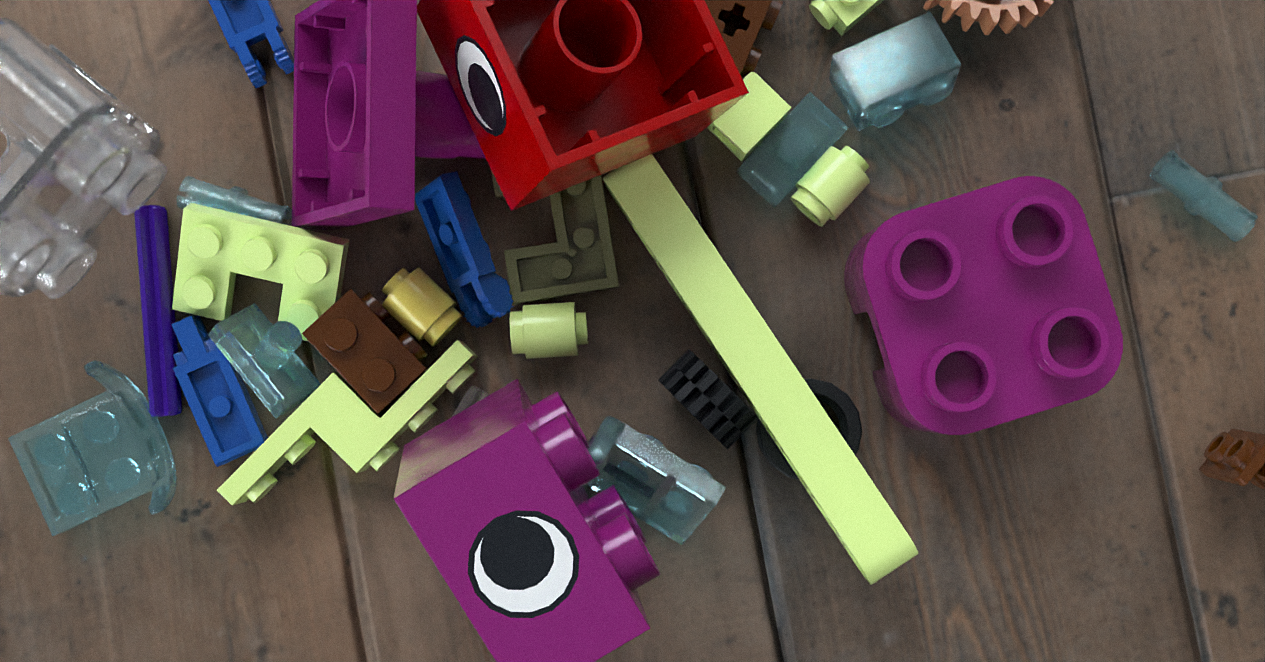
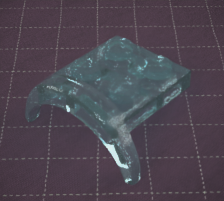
[8,360,177,536]
[582,415,726,545]

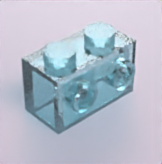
[829,12,961,131]

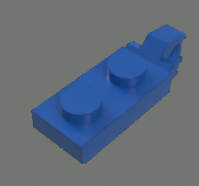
[171,315,268,467]

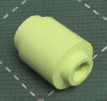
[790,146,870,227]
[509,302,588,359]

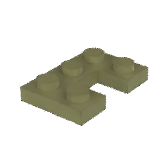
[491,170,619,305]

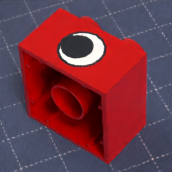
[417,0,749,211]

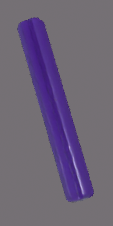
[134,205,182,417]

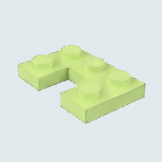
[172,203,349,341]

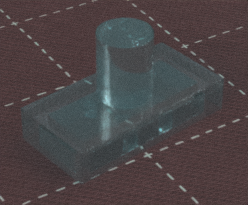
[736,92,849,208]
[208,303,321,419]

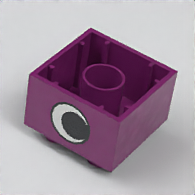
[393,379,661,662]

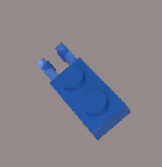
[208,0,294,88]
[415,171,514,328]

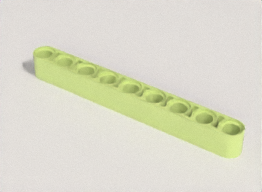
[602,154,919,585]

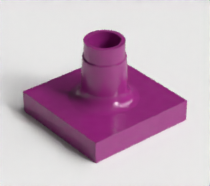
[292,0,486,231]

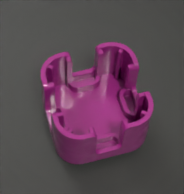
[844,176,1123,435]

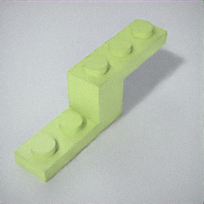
[217,340,478,506]

